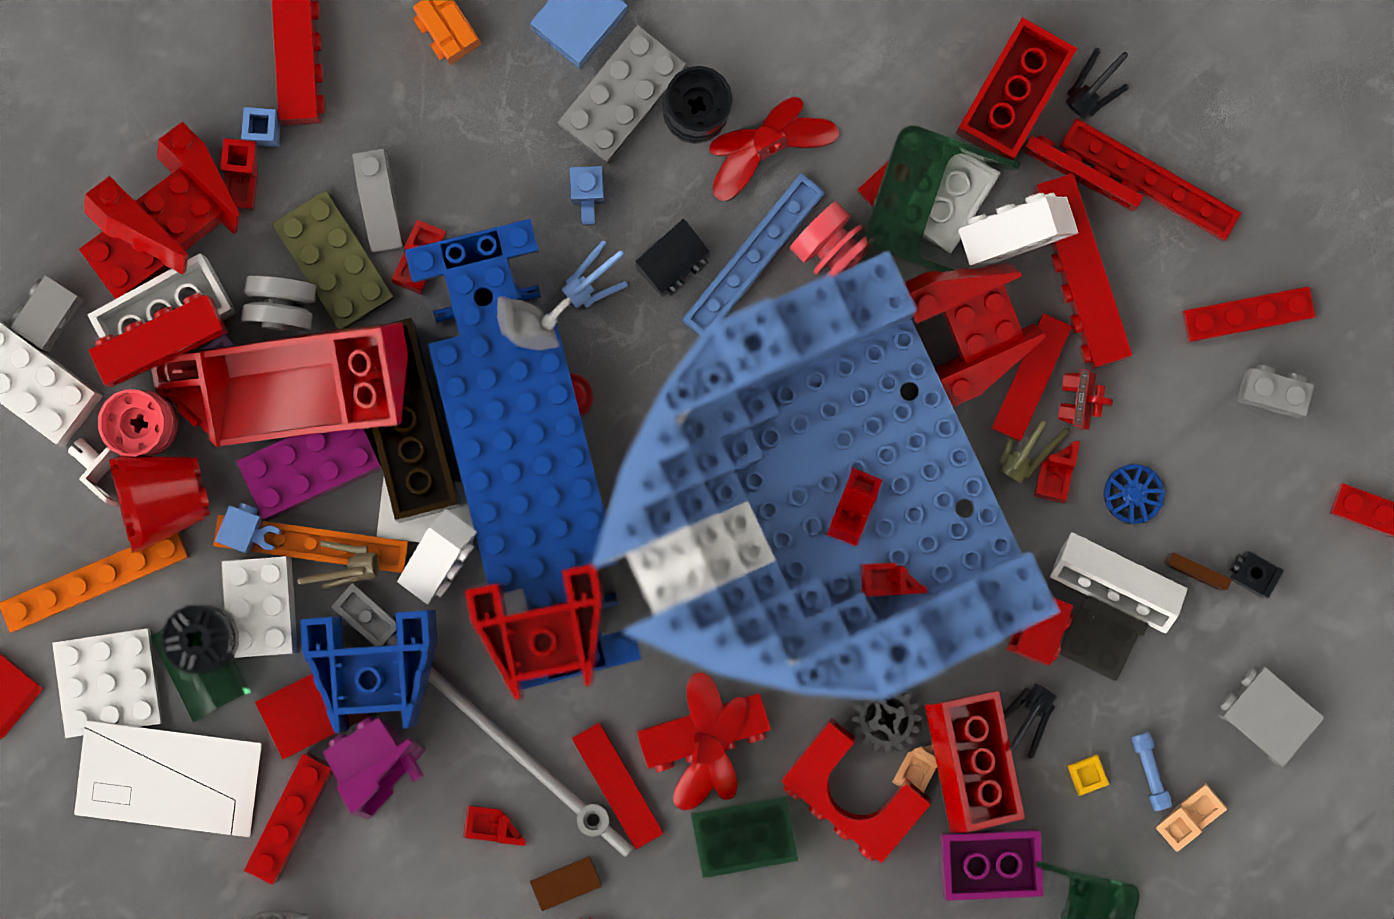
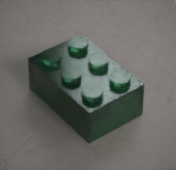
[691,794,799,879]

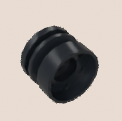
[662,66,733,144]
[161,605,239,673]

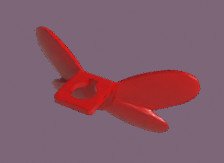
[709,97,839,201]
[673,673,748,810]

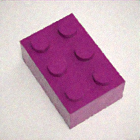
[940,828,1044,901]

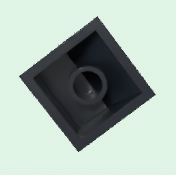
[635,218,709,297]

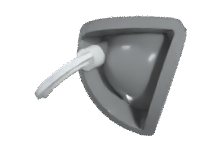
[497,297,571,350]

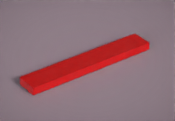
[1059,118,1242,242]

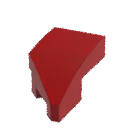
[1034,440,1080,504]
[860,562,928,597]
[463,805,526,846]

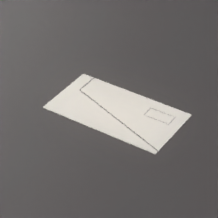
[74,721,261,837]

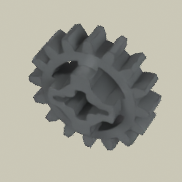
[851,691,922,754]

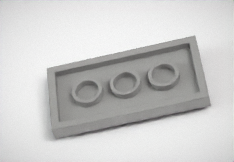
[557,25,687,164]

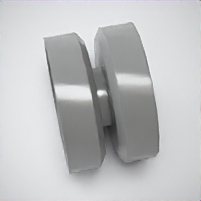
[241,276,317,331]

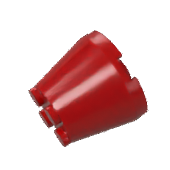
[109,456,210,553]

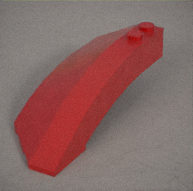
[151,322,408,447]

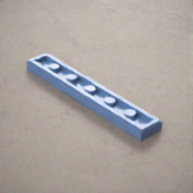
[681,173,826,336]

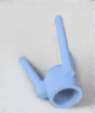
[561,240,628,308]

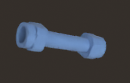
[1131,732,1172,811]

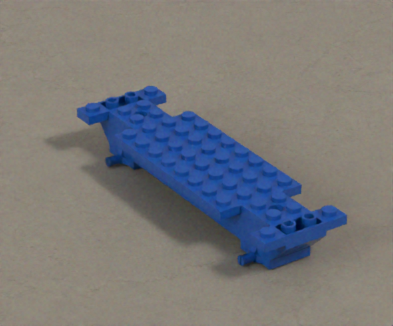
[405,219,641,689]

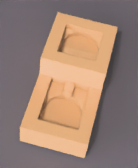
[1156,783,1227,852]

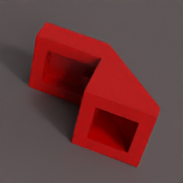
[220,138,258,210]
[826,468,883,547]

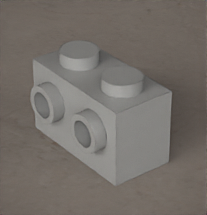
[1237,365,1314,419]

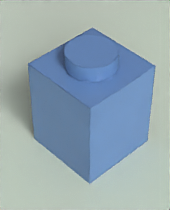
[241,107,281,147]

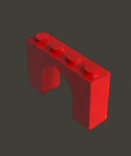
[781,718,931,864]

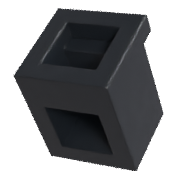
[1229,551,1284,599]

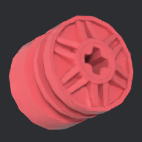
[789,201,875,277]
[98,389,179,457]

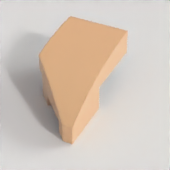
[892,744,937,792]

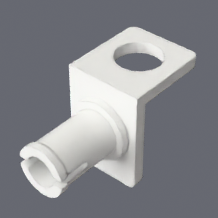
[68,438,121,507]

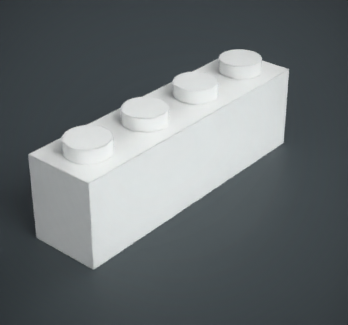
[1050,532,1188,634]

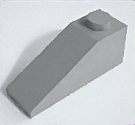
[352,149,403,253]

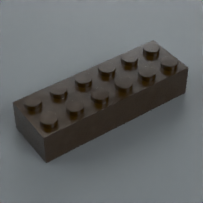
[372,318,461,523]

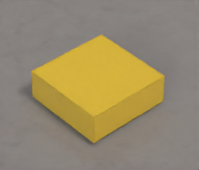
[1066,754,1109,796]

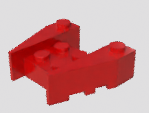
[84,121,240,275]
[904,263,1046,407]
[465,564,604,701]

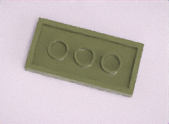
[272,190,394,329]

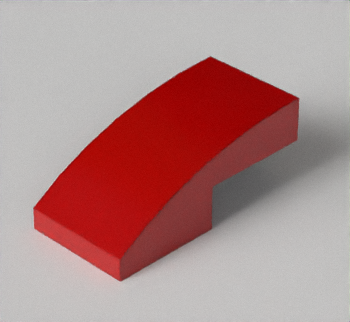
[392,220,446,295]

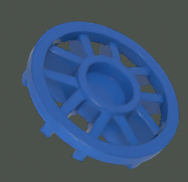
[1104,464,1165,524]

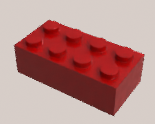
[955,17,1078,165]
[925,691,1025,832]

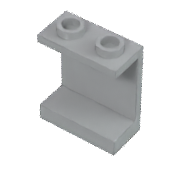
[1218,667,1325,767]

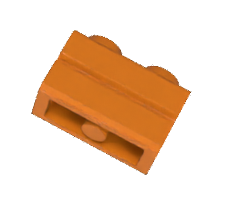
[412,0,481,65]

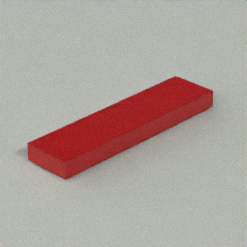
[991,313,1072,442]
[571,722,664,850]

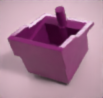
[323,717,426,820]

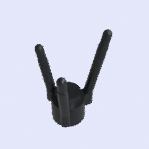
[1065,48,1129,118]
[1003,683,1057,759]

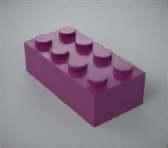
[236,428,382,521]

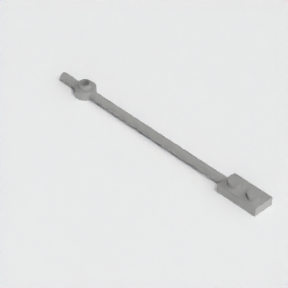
[331,583,633,857]

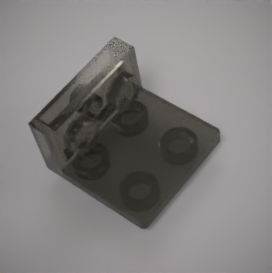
[1060,596,1149,681]

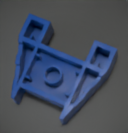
[300,609,438,733]

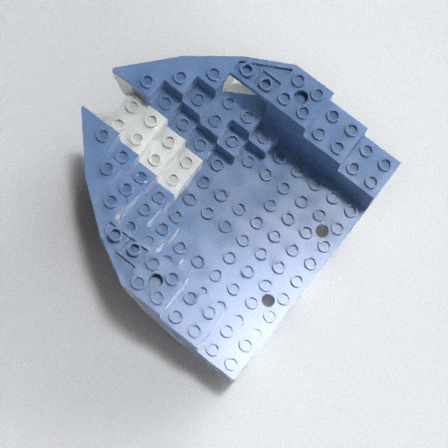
[592,251,1059,699]

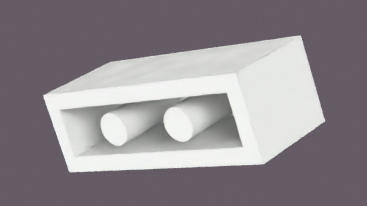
[397,509,477,605]

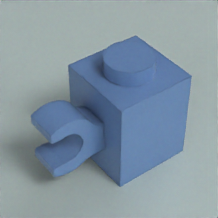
[570,166,604,225]
[215,502,281,554]

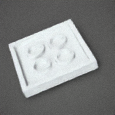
[52,628,163,738]

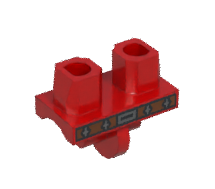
[1058,369,1113,430]

